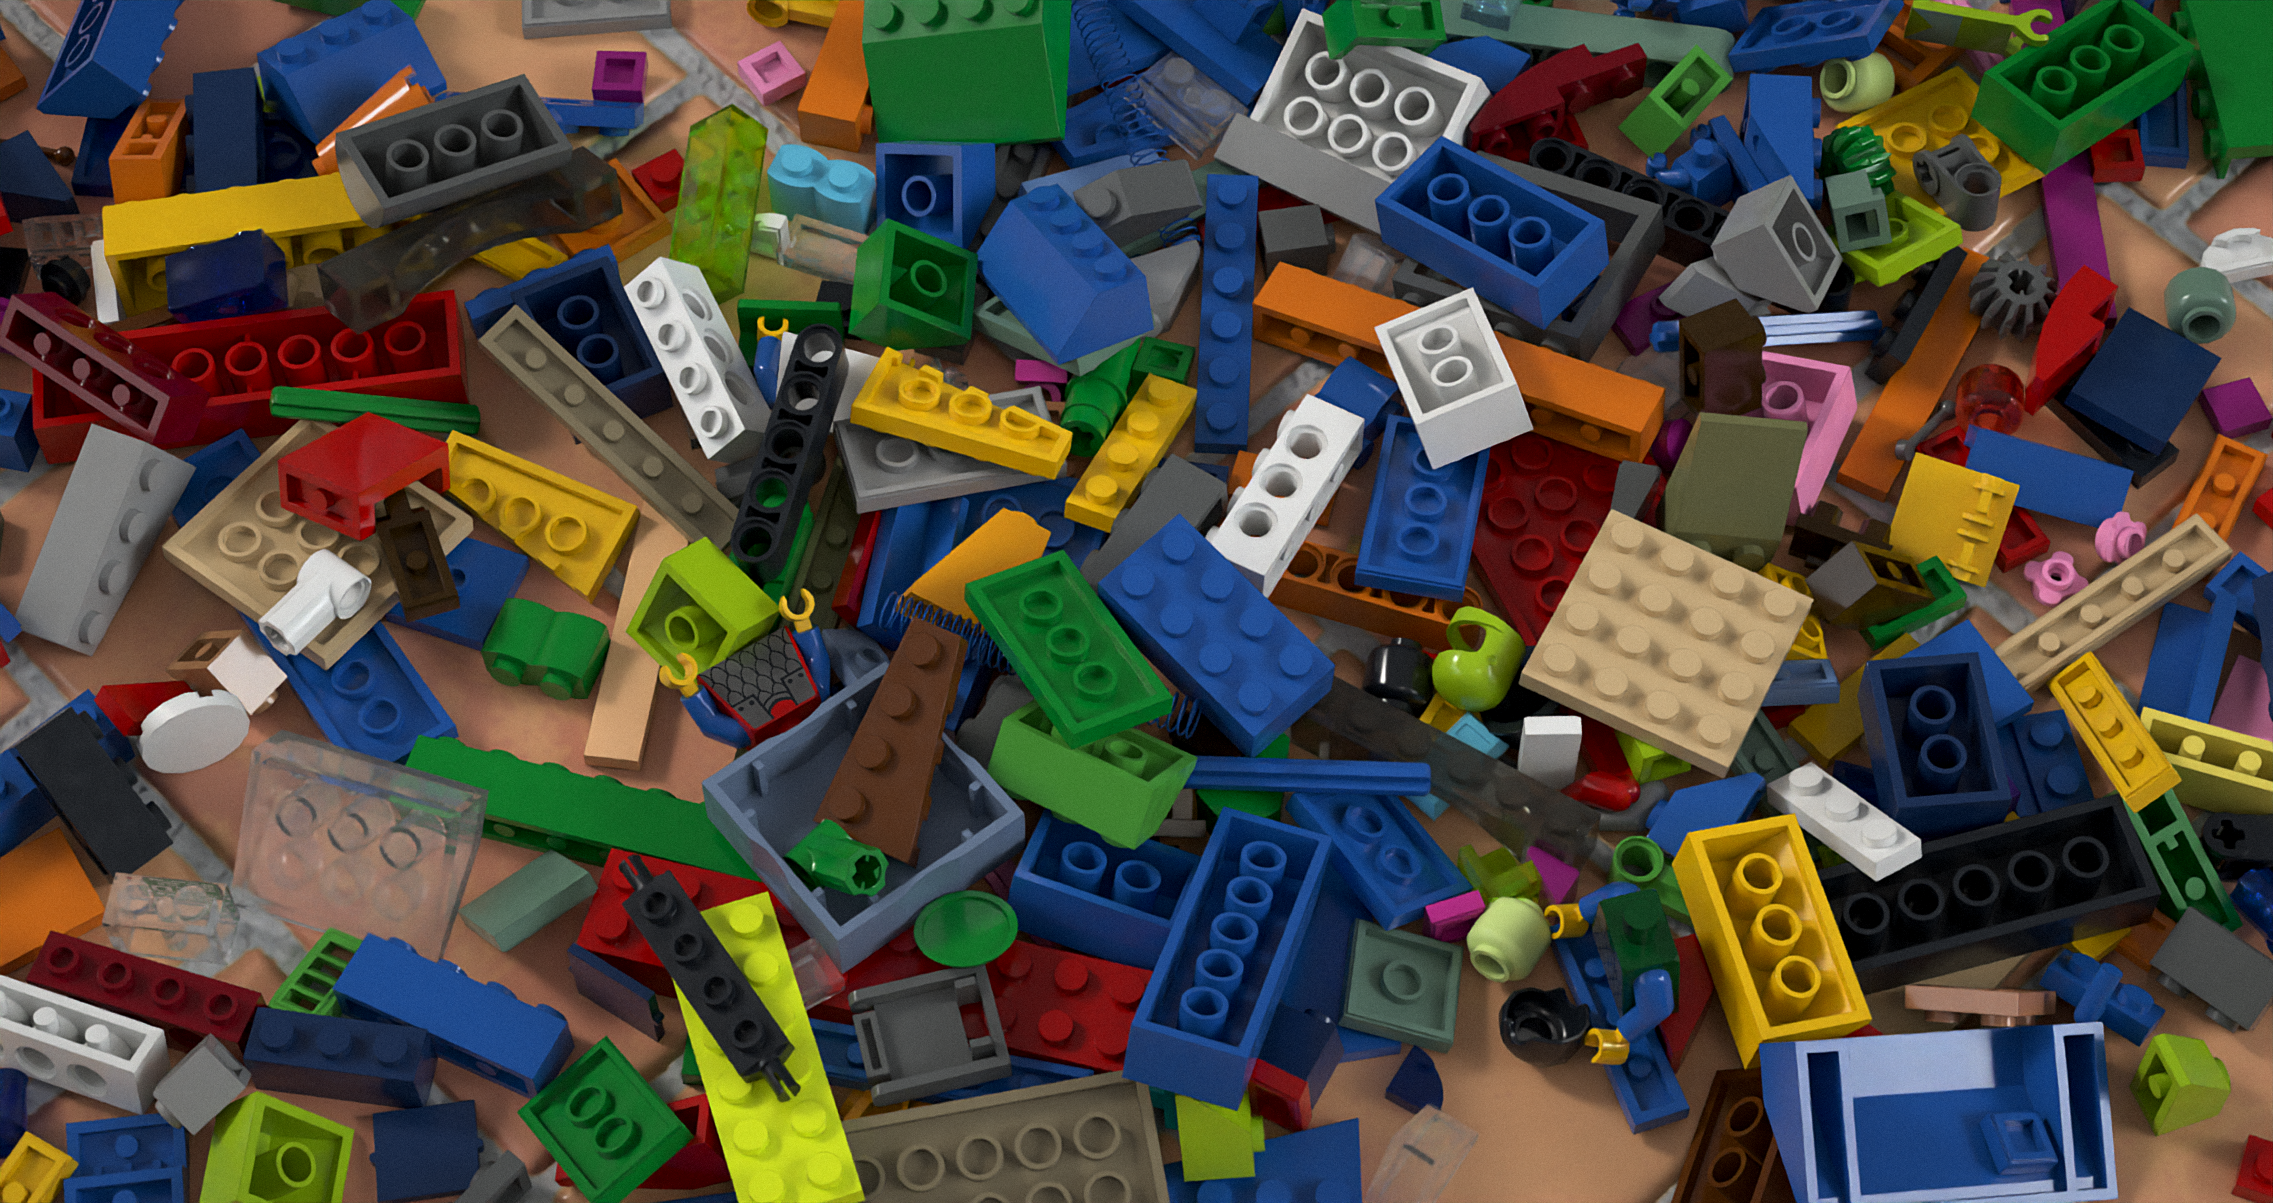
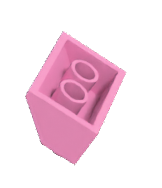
[1741,351,1858,526]

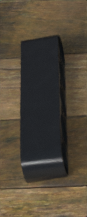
[730,323,849,583]

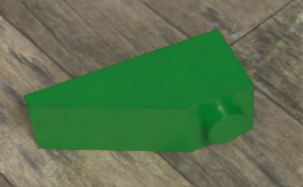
[2103,788,2243,932]

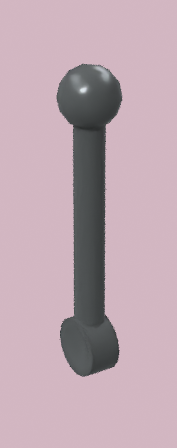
[1895,400,1958,461]

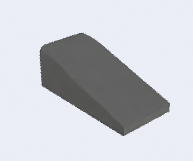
[1610,460,1662,522]

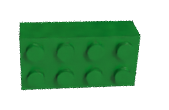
[1971,0,2195,175]

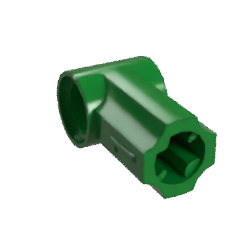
[783,819,889,897]

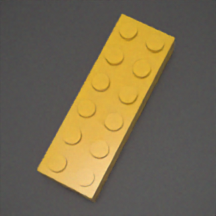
[102,172,436,318]

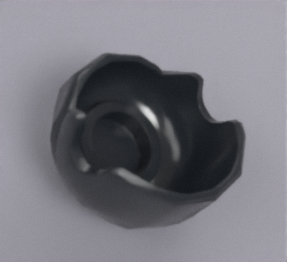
[1498,987,1591,1068]

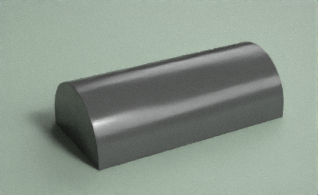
[335,74,573,229]

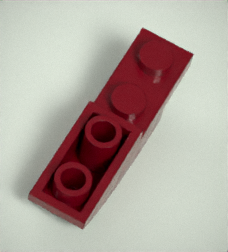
[1467,42,1647,157]

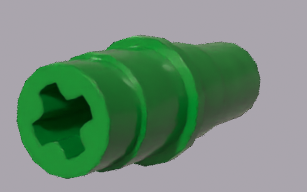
[1060,338,1141,457]

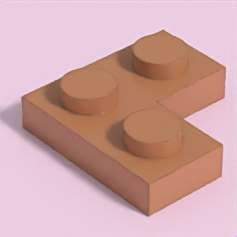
[1905,984,2056,1027]

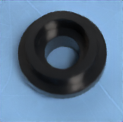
[40,257,91,306]

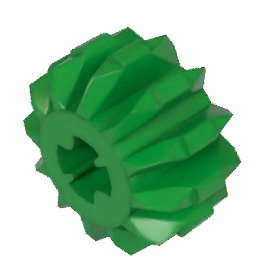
[1815,125,1897,203]

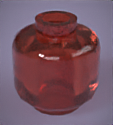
[1955,364,2025,435]

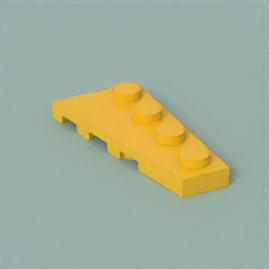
[850,347,1073,480]
[445,430,641,605]

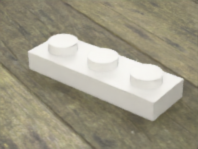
[1766,762,1922,882]

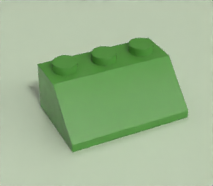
[987,699,1198,850]

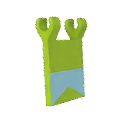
[1903,0,2053,58]

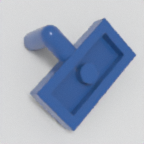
[2039,949,2166,1047]

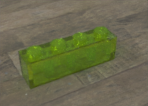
[669,103,768,305]

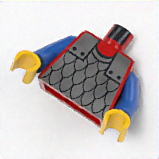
[659,588,831,751]

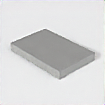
[522,0,672,39]

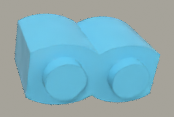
[767,144,877,240]

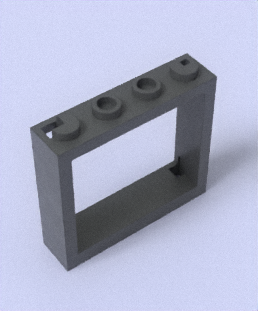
[1392,150,1666,363]

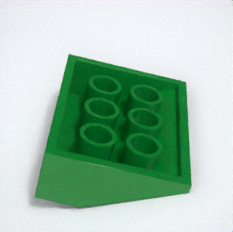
[862,0,1072,147]

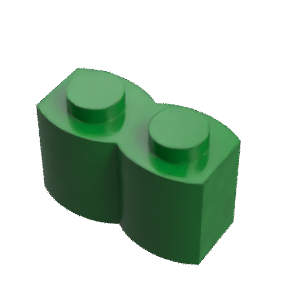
[481,598,611,701]

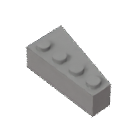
[14,424,197,656]

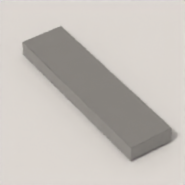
[1213,112,1392,238]

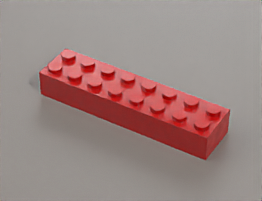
[32,289,470,465]

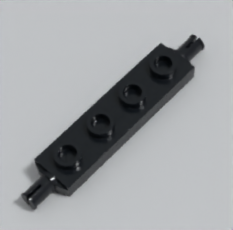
[619,854,801,1102]

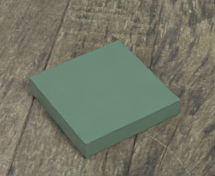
[458,849,599,952]
[1337,918,1464,1054]

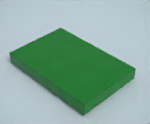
[517,1036,694,1203]

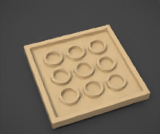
[161,420,474,671]
[1519,509,1814,779]

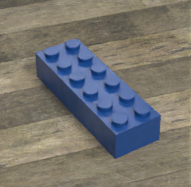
[1122,806,1333,1111]

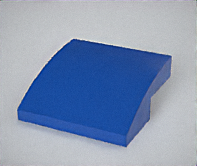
[63,1113,190,1203]

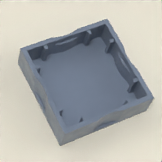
[701,661,1026,974]

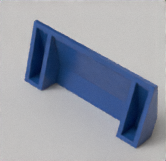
[1759,1021,2118,1203]

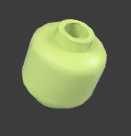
[1820,51,1895,115]
[1467,897,1552,983]

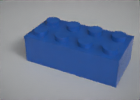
[1375,135,1610,330]
[1097,513,1335,758]

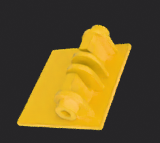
[1889,452,2020,588]

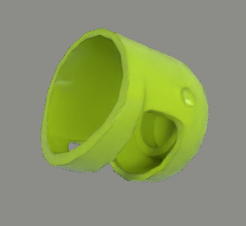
[1432,606,1526,712]

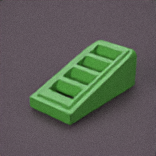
[266,926,363,1017]

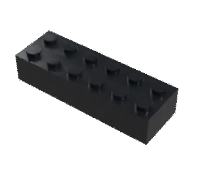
[1816,793,2162,996]

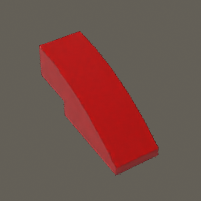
[2024,265,2118,416]

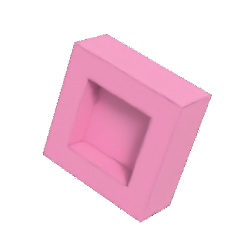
[737,41,807,107]

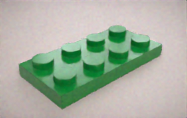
[964,550,1173,750]

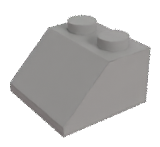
[1711,175,1843,314]

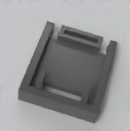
[848,965,1012,1107]

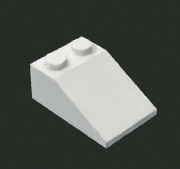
[1374,287,1533,470]

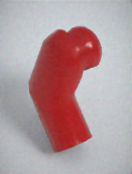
[1559,771,1641,813]

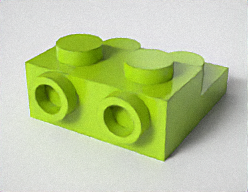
[1824,190,1963,287]

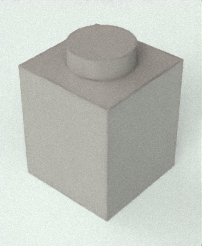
[152,1033,252,1136]

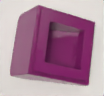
[1523,845,1580,926]

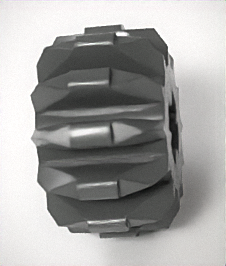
[1968,251,2059,343]

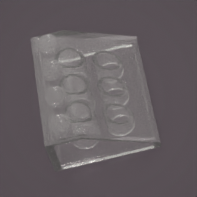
[229,730,489,963]

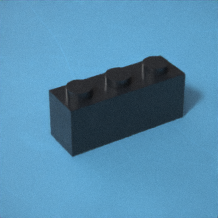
[8,706,174,884]

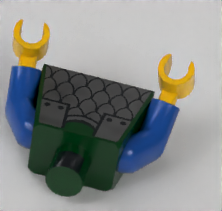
[1544,881,1680,1065]

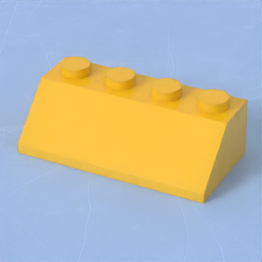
[1672,813,1872,1070]

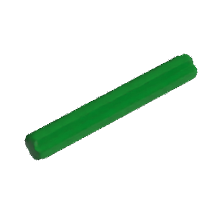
[269,386,481,436]

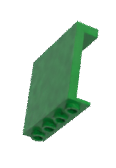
[2169,0,2273,179]

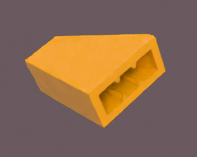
[896,508,1051,654]

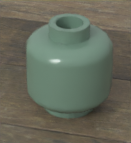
[2164,267,2236,344]

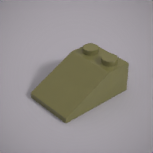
[1655,412,1808,572]

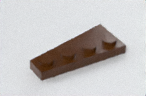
[813,616,969,869]

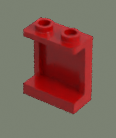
[277,412,450,541]

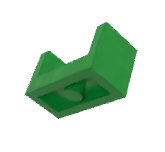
[1322,0,1447,60]

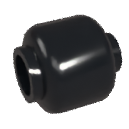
[1360,638,1434,724]

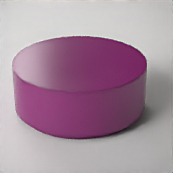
[1651,418,1693,473]

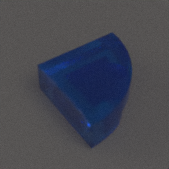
[1385,1045,1444,1126]

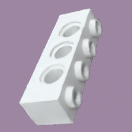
[624,257,771,464]
[1205,394,1365,599]
[0,975,171,1115]

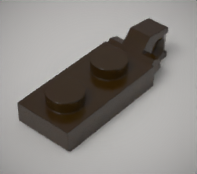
[376,488,460,623]

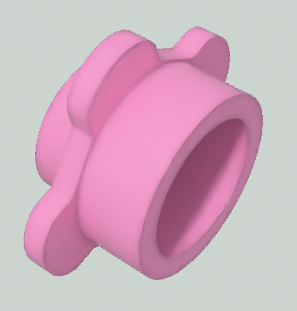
[2095,511,2147,565]
[2023,551,2088,607]

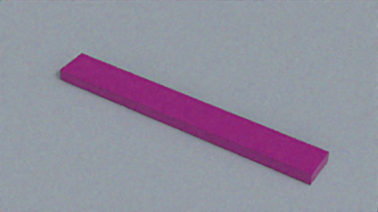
[2008,0,2117,329]

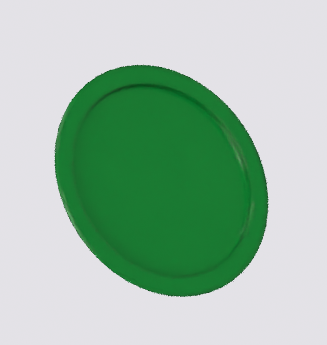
[914,890,1018,968]

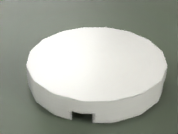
[136,689,250,773]

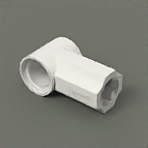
[258,549,372,656]

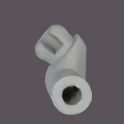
[1594,779,1670,832]

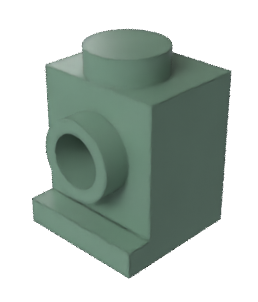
[1825,169,1892,253]

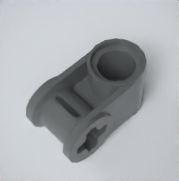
[1912,134,2001,232]

